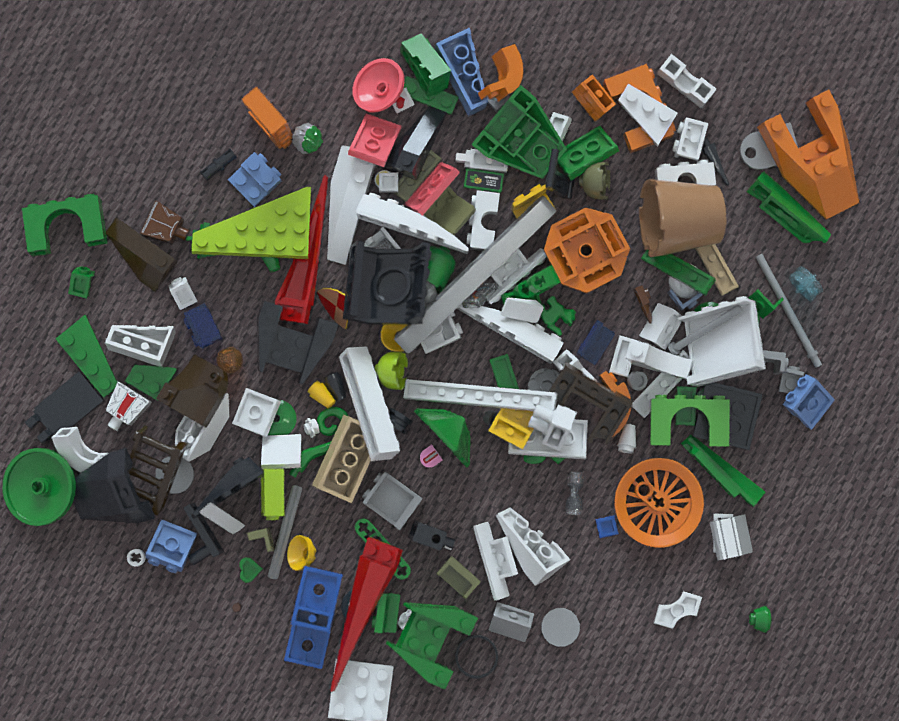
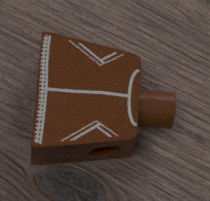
[140,200,190,244]

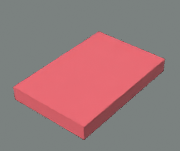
[348,114,402,167]
[404,162,460,216]

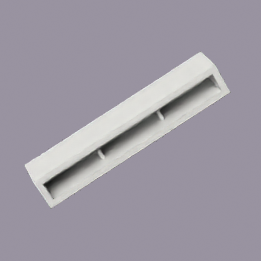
[339,347,400,461]

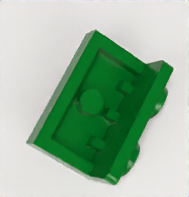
[372,592,401,633]

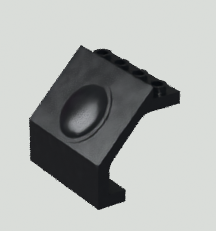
[343,241,432,325]

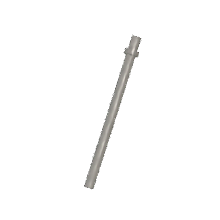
[755,254,822,368]

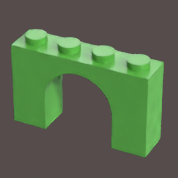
[650,395,730,446]

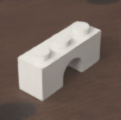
[657,54,716,109]
[655,160,716,186]
[466,191,500,251]

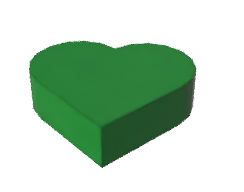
[239,557,263,583]

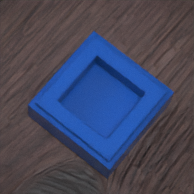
[595,515,618,538]

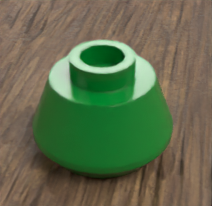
[749,606,771,633]

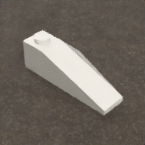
[496,508,570,586]

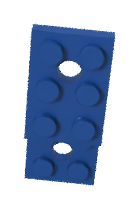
[284,566,343,669]

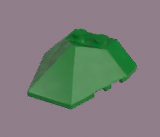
[471,85,567,179]
[414,409,471,468]

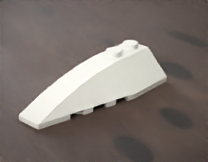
[456,302,563,364]

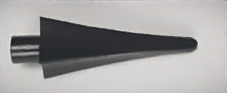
[701,138,729,186]

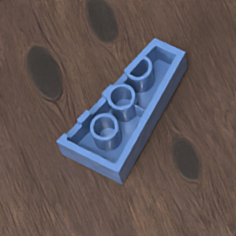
[434,28,488,116]

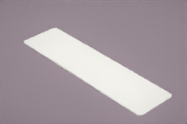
[199,503,245,534]

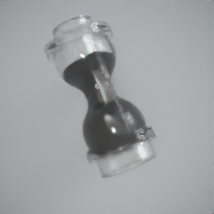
[564,472,585,515]

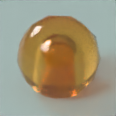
[217,347,243,373]

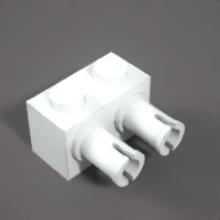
[528,404,577,451]

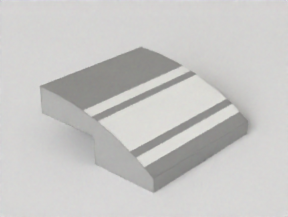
[710,514,753,560]

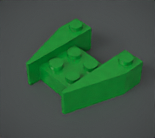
[386,602,478,689]

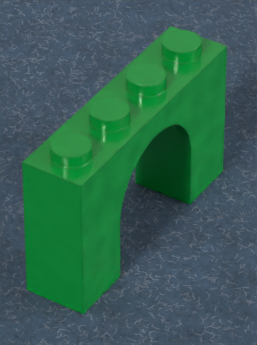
[22,194,108,257]

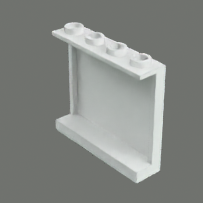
[678,297,765,387]

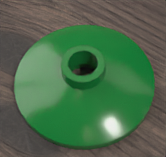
[268,400,296,436]

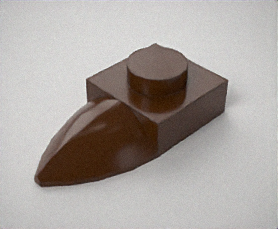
[634,285,652,324]

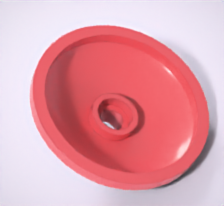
[353,58,405,112]

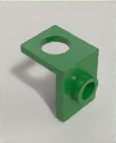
[747,289,784,319]

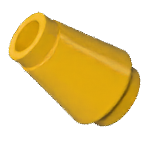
[308,381,336,409]

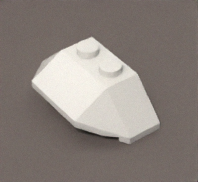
[175,393,229,462]

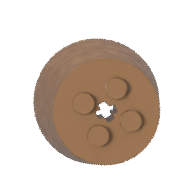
[639,179,726,257]

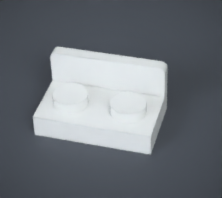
[672,117,708,161]

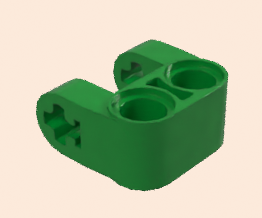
[513,265,561,299]

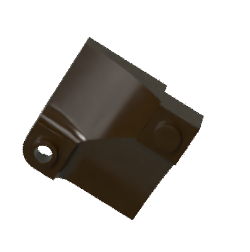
[156,354,228,428]

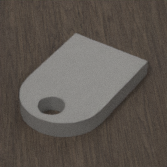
[740,122,798,170]

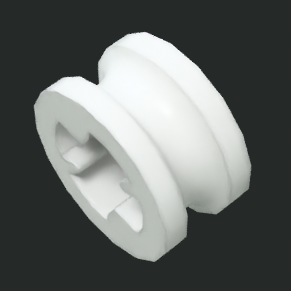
[127,549,145,566]

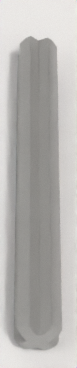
[268,485,302,579]

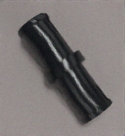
[200,148,237,181]

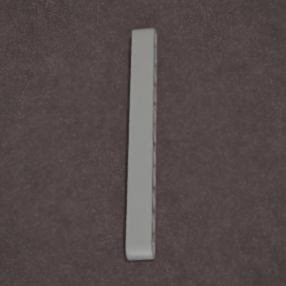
[394,196,556,354]

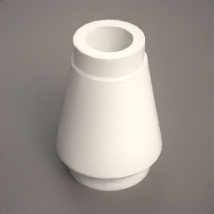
[617,424,636,454]

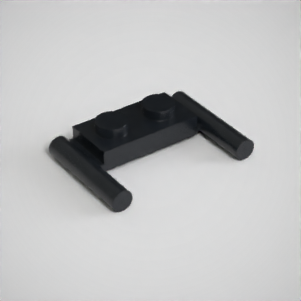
[545,149,575,200]

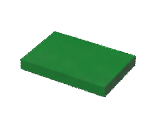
[557,125,619,180]

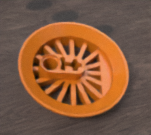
[615,458,704,547]

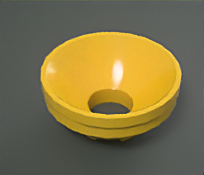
[381,324,407,352]
[287,535,316,571]

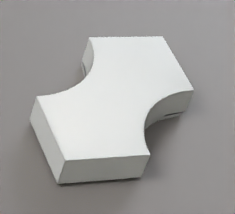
[654,591,702,629]

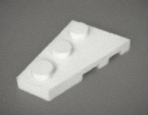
[618,84,677,146]

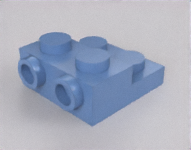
[228,152,282,207]
[783,374,835,430]
[146,519,197,573]

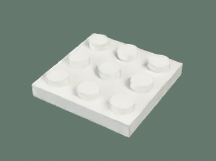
[328,659,394,721]

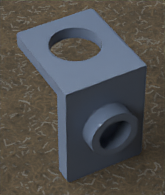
[667,289,703,311]

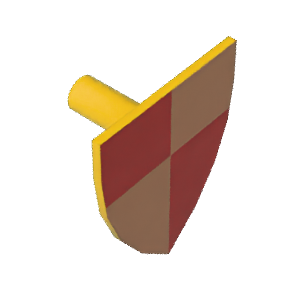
[317,288,348,329]

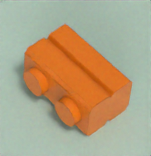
[572,74,616,121]

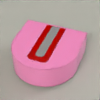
[420,445,443,468]

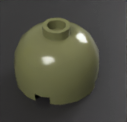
[579,161,611,200]

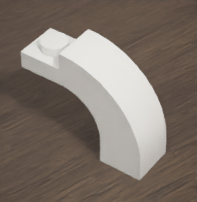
[52,427,108,473]

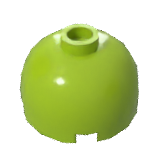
[375,352,408,390]

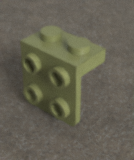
[423,186,476,236]

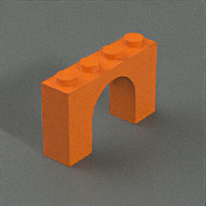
[603,64,676,153]
[242,87,292,149]

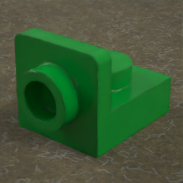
[68,266,95,299]

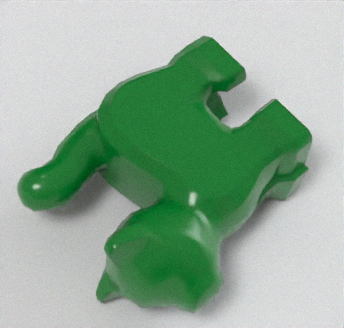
[540,296,576,337]

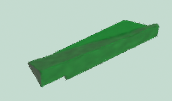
[746,171,831,243]
[681,435,765,507]

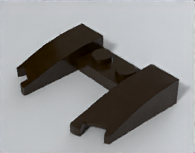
[548,362,633,445]

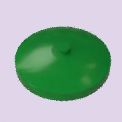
[3,448,76,526]

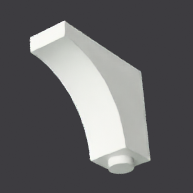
[625,339,693,379]

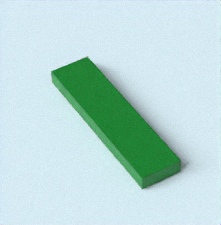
[641,250,716,296]

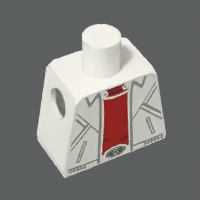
[106,382,152,431]

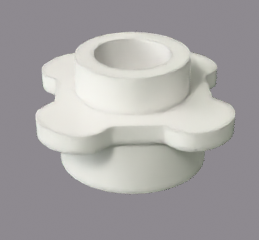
[304,418,319,438]

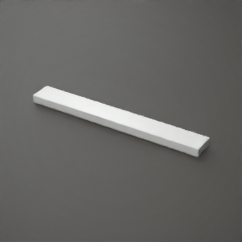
[403,379,557,411]

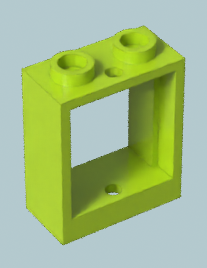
[261,469,284,520]

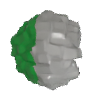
[292,123,323,154]

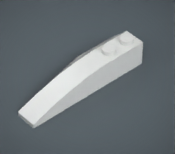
[327,146,376,265]
[356,193,469,254]

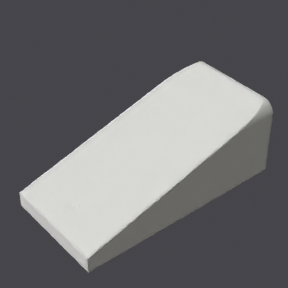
[500,298,543,323]

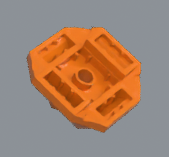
[543,208,630,294]

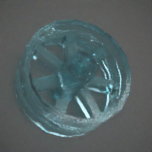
[788,266,823,301]

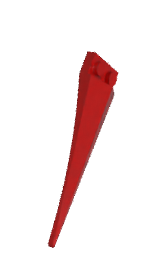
[274,175,328,324]
[330,537,403,692]

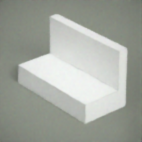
[639,303,682,350]

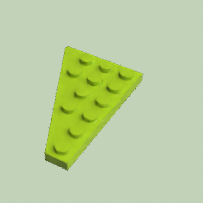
[192,187,311,259]

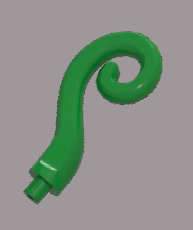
[289,407,349,478]

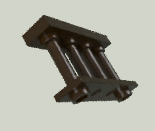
[128,425,187,516]

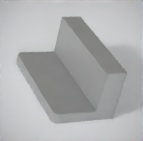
[489,602,534,642]

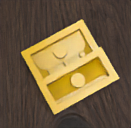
[489,408,534,449]

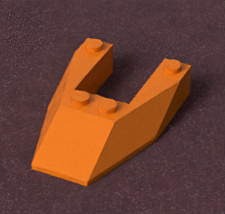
[757,90,859,220]

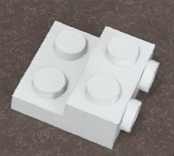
[421,311,463,354]

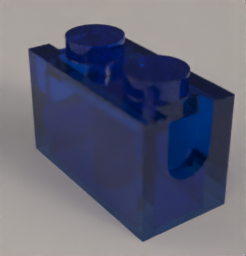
[183,303,223,349]

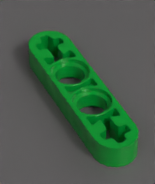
[355,518,411,580]

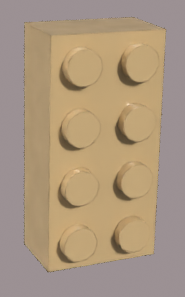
[312,415,371,503]

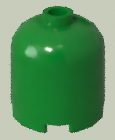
[427,246,456,294]

